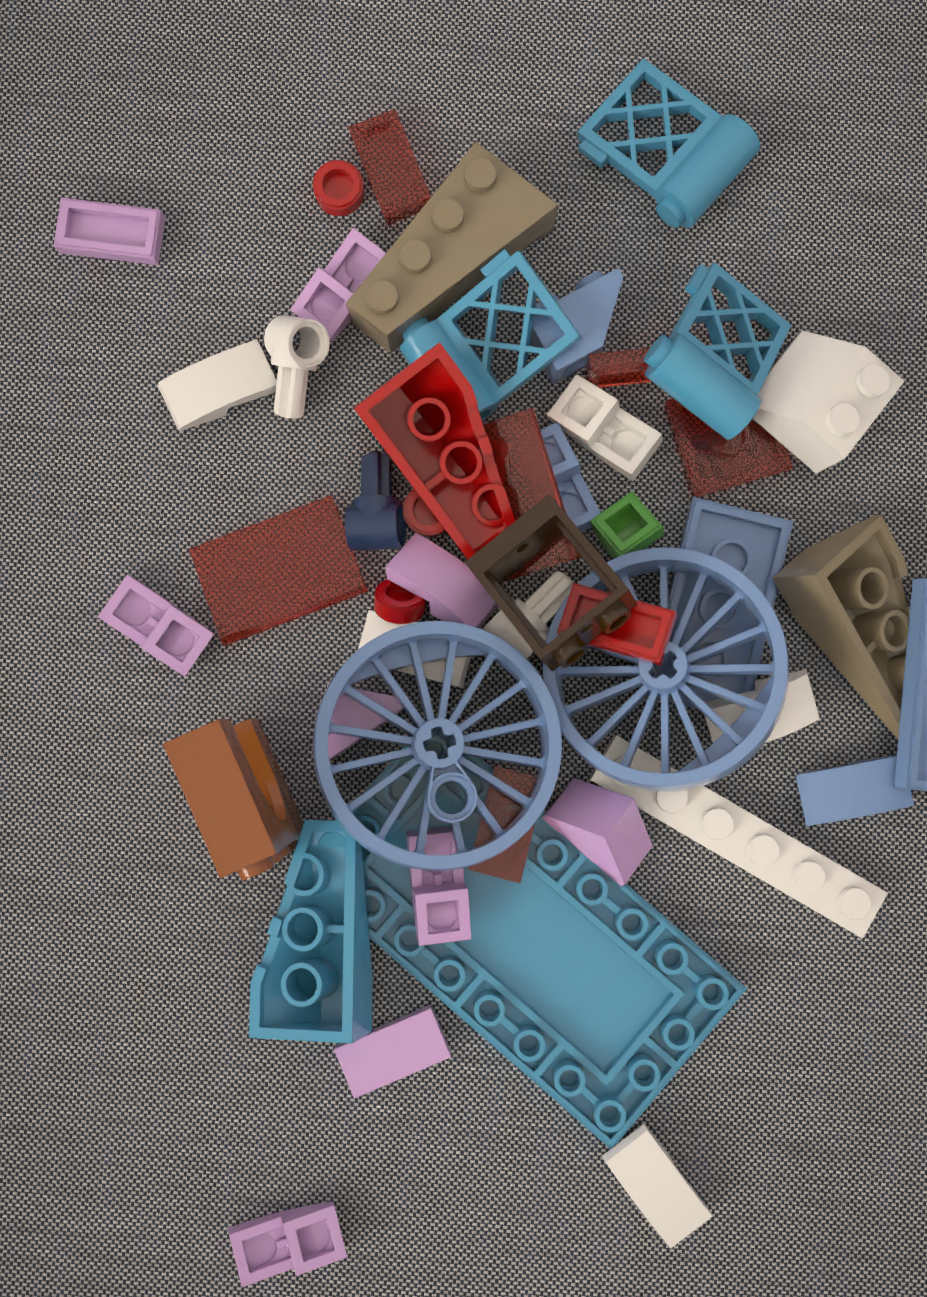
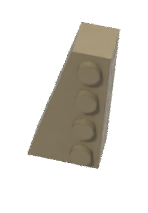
[346,142,558,353]

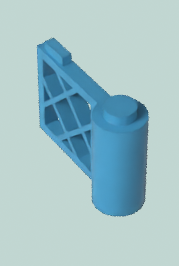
[577,58,760,228]
[399,249,583,422]
[643,262,791,440]

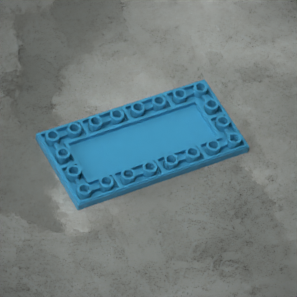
[352,721,747,1149]

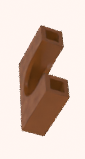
[162,718,304,881]

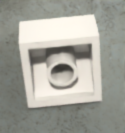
[753,331,904,474]

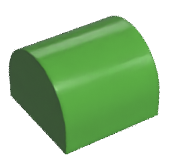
[590,491,664,559]

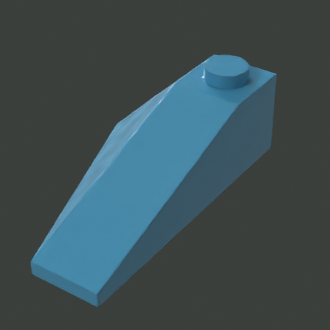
[249,820,373,1044]

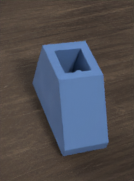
[530,268,624,384]

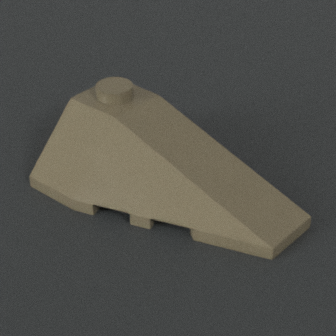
[772,515,910,739]

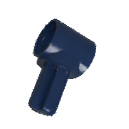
[345,451,406,551]

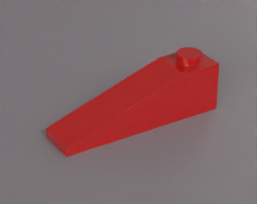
[353,342,515,559]

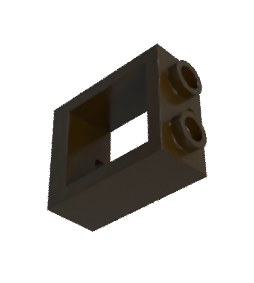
[464,494,637,672]

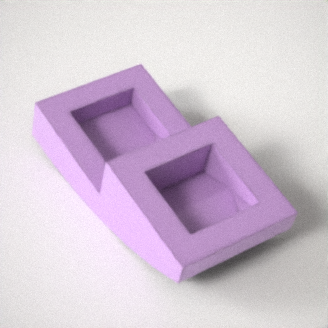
[290,228,386,341]
[386,533,498,628]
[98,574,214,677]
[406,826,471,946]
[228,1202,347,1287]

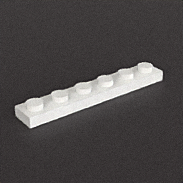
[589,735,888,939]

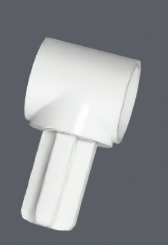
[264,315,330,419]
[483,571,573,659]

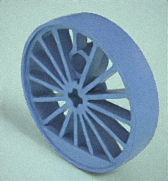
[543,547,789,791]
[313,621,562,871]

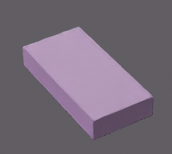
[54,198,165,265]
[334,1004,451,1099]

